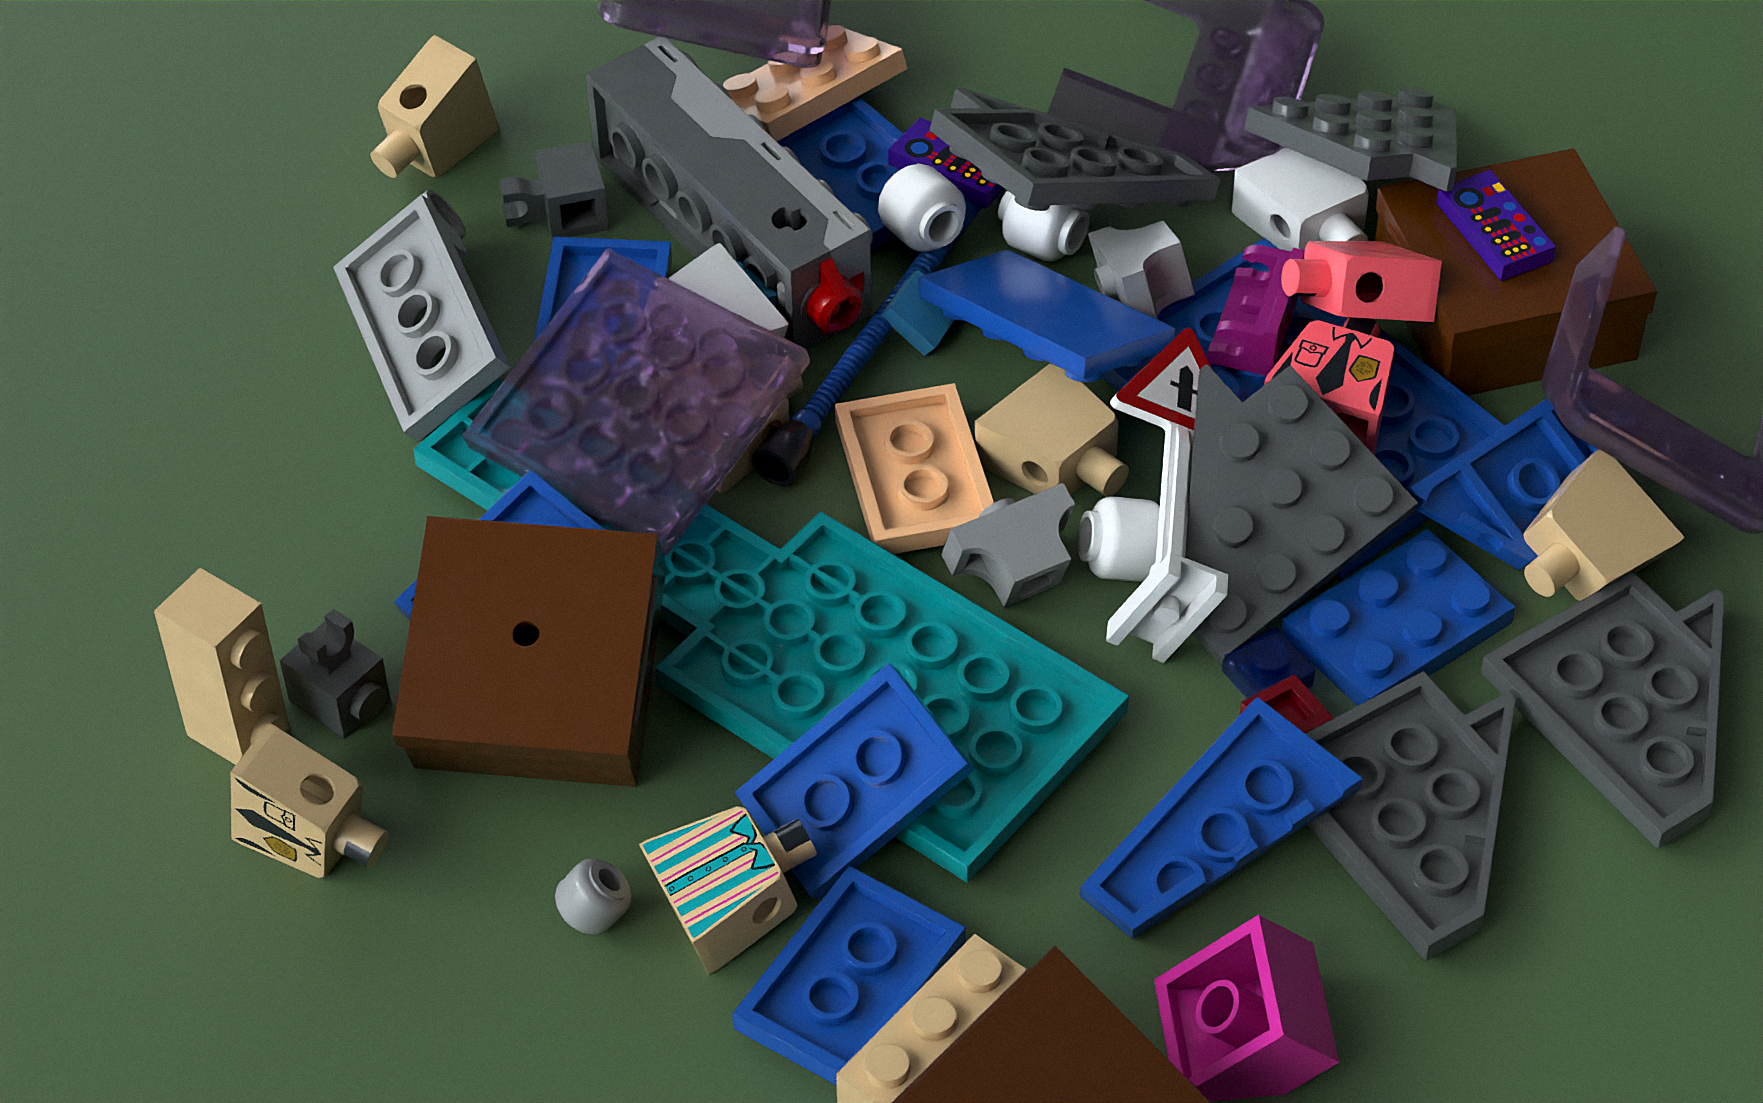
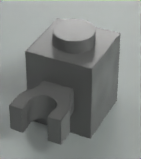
[499,141,609,241]
[279,608,390,739]

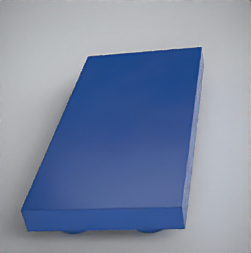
[918,249,1175,382]

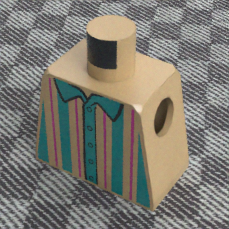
[639,806,817,975]

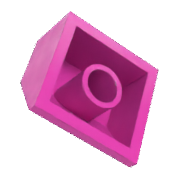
[1154,915,1339,1101]

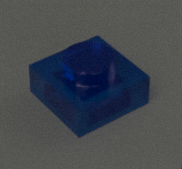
[1222,627,1315,698]

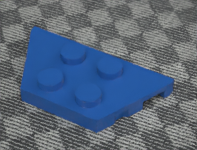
[1407,374,1606,571]

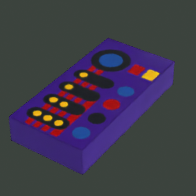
[888,117,1005,209]
[1436,170,1556,281]

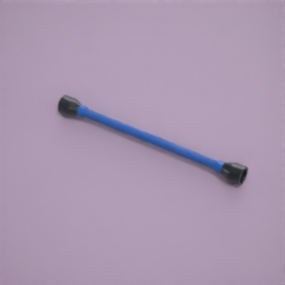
[752,200,982,487]

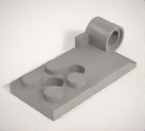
[333,189,511,442]

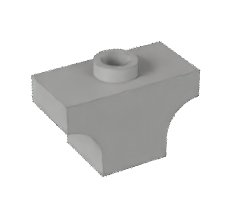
[1088,220,1195,320]
[941,483,1075,608]

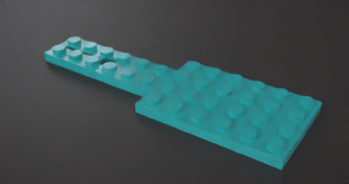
[413,378,1129,883]

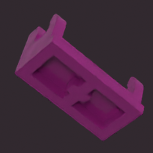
[1207,245,1305,376]

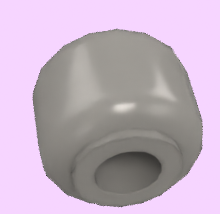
[555,858,632,935]

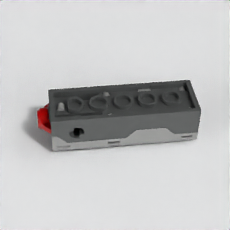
[586,35,874,357]

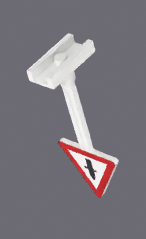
[1106,328,1228,663]

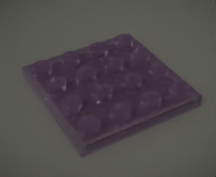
[462,248,810,556]

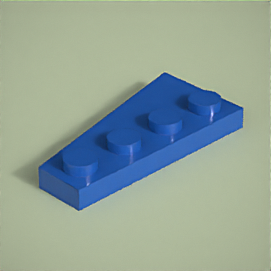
[1080,697,1363,939]

